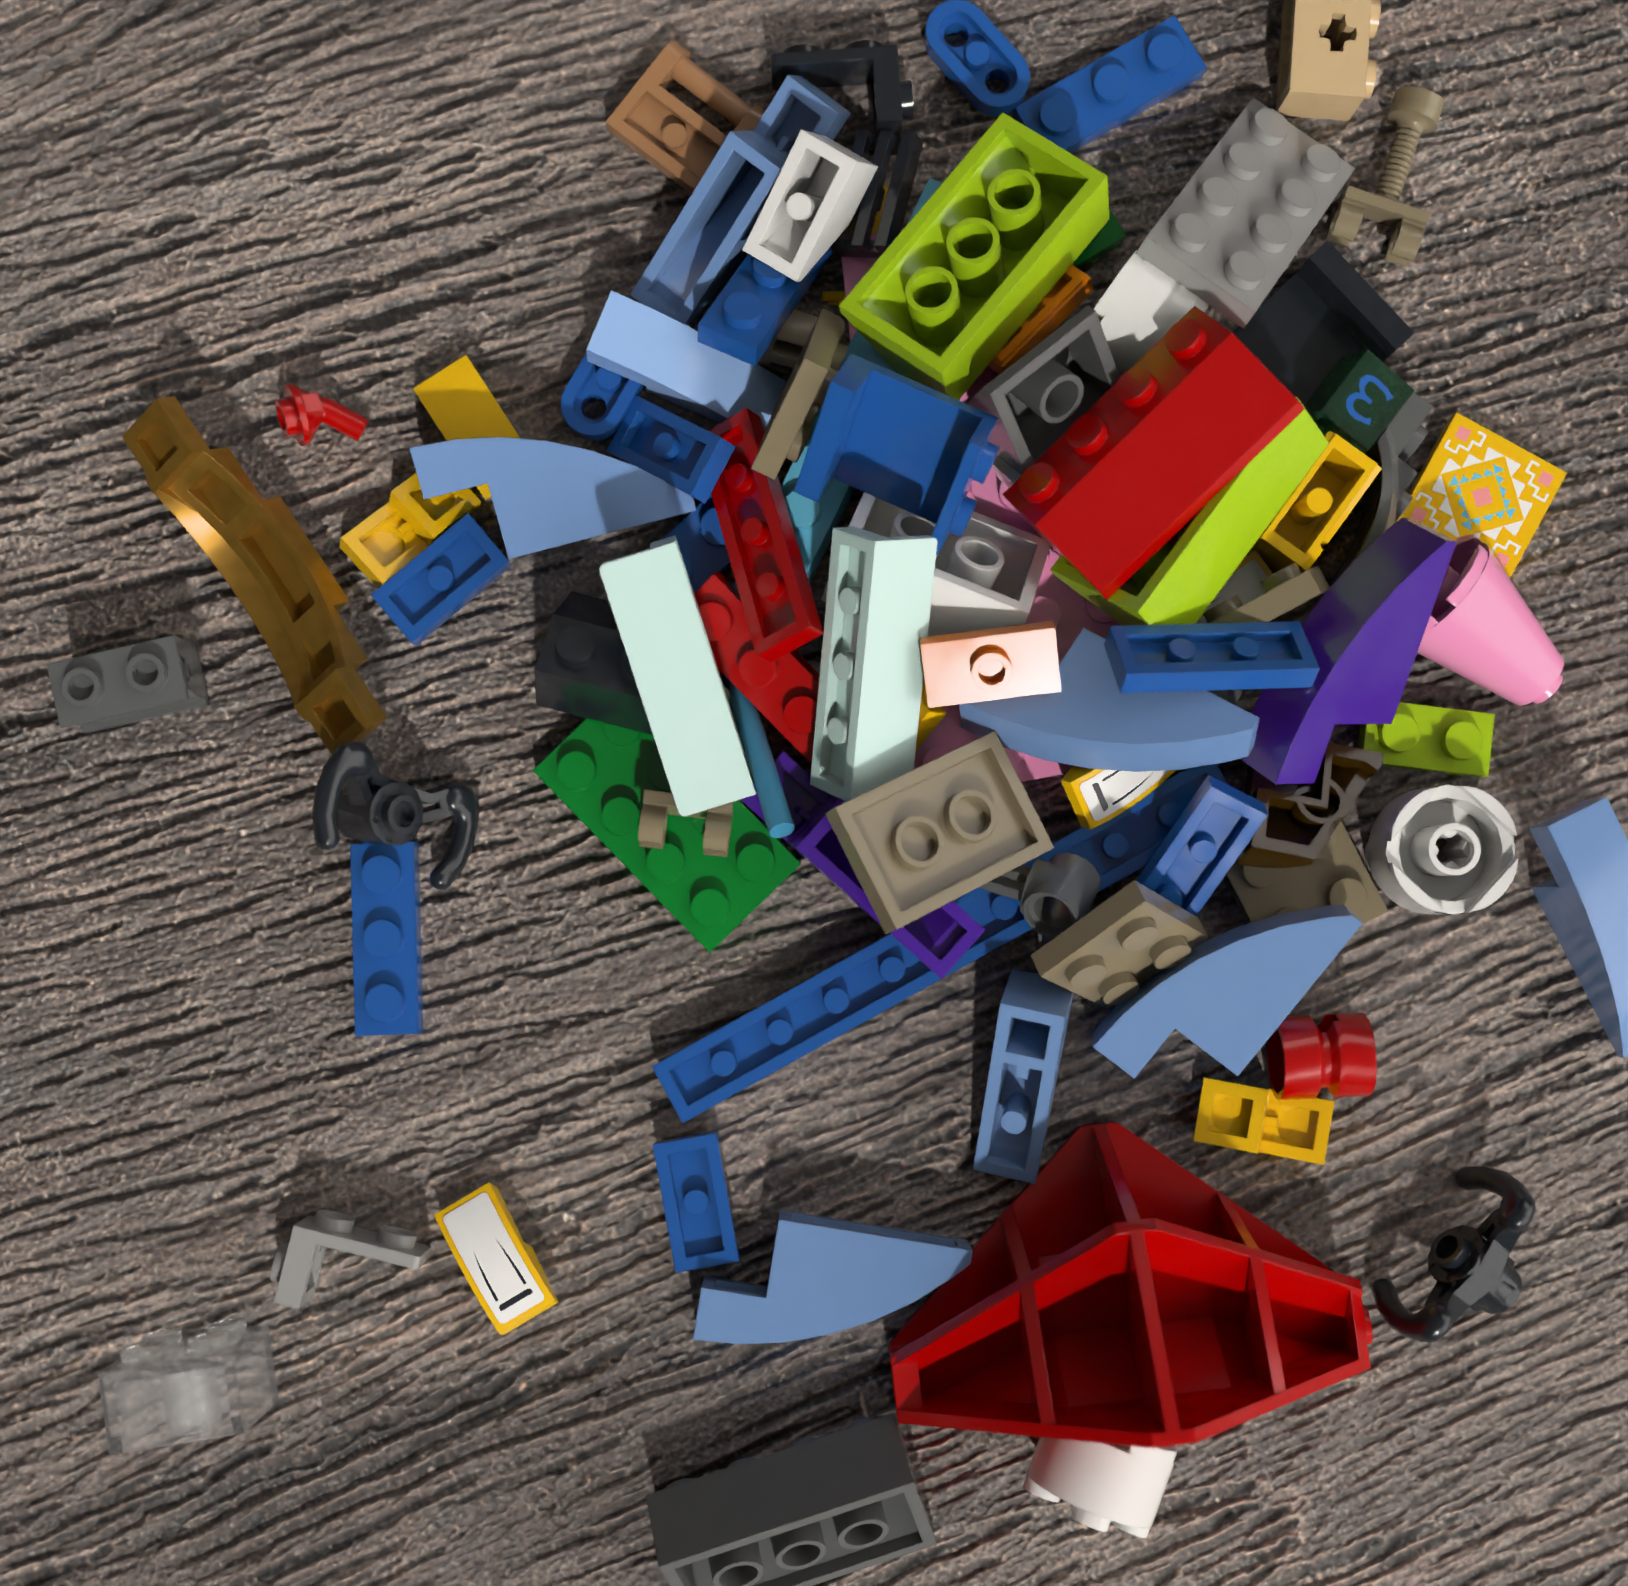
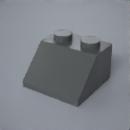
[967,306,1120,475]

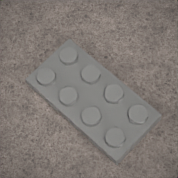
[1136,98,1355,329]

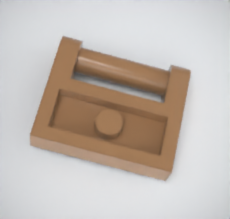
[605,40,766,194]

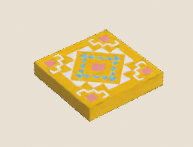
[1395,412,1567,579]

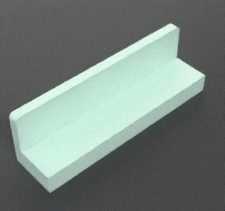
[810,527,937,802]
[600,535,756,816]

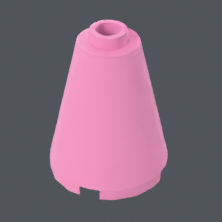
[1417,534,1564,706]

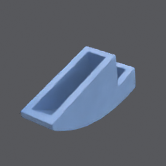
[630,75,851,326]
[409,437,696,559]
[959,628,1260,772]
[1529,797,1628,1058]
[1092,904,1363,1079]
[693,1210,973,1344]

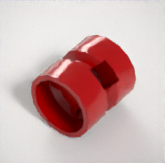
[1266,1012,1377,1100]

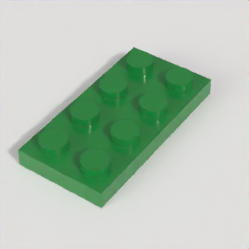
[533,718,801,953]

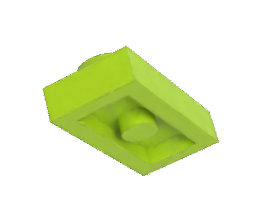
[1357,702,1495,778]

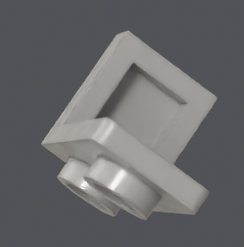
[270,1210,431,1309]

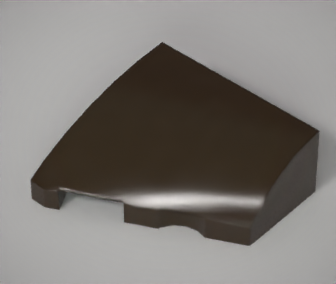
[1237,742,1384,868]

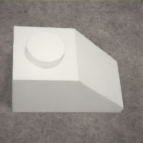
[742,129,878,282]

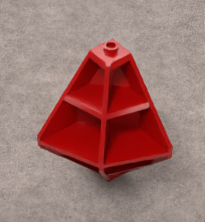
[888,1121,1373,1448]

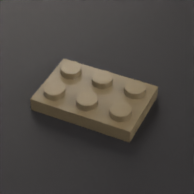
[825,731,1054,934]

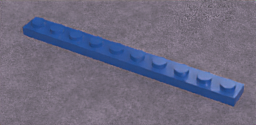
[652,764,1227,1123]

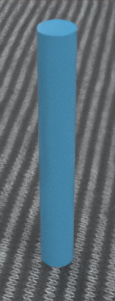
[722,675,795,838]

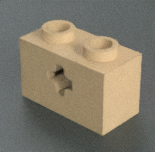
[1275,0,1381,121]

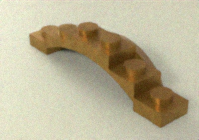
[122,396,387,754]

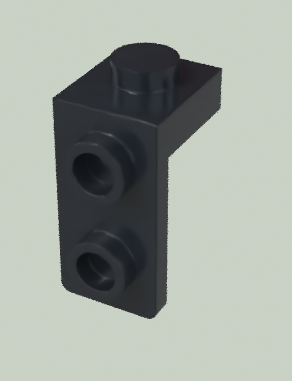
[771,40,913,137]

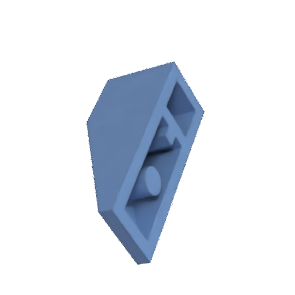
[973,968,1074,1184]

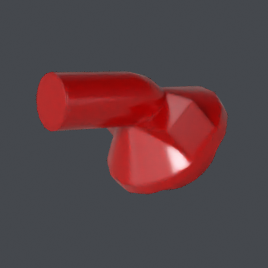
[275,383,369,446]

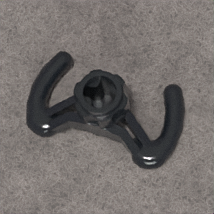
[312,741,479,890]
[1371,1166,1536,1343]

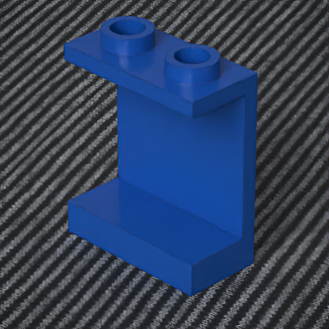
[794,353,1000,556]

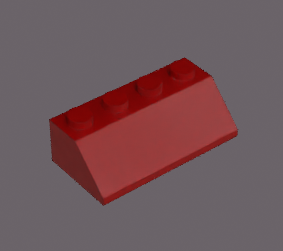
[1002,306,1304,600]

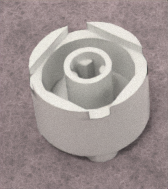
[1094,250,1210,377]
[1364,785,1519,915]
[1023,1437,1178,1538]

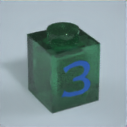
[1304,350,1415,452]

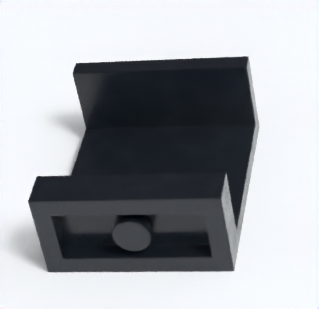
[1232,241,1414,424]

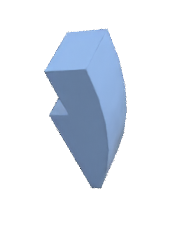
[586,290,786,431]

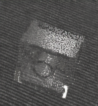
[98,1318,279,1455]

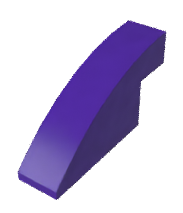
[1240,517,1457,784]
[740,750,985,979]

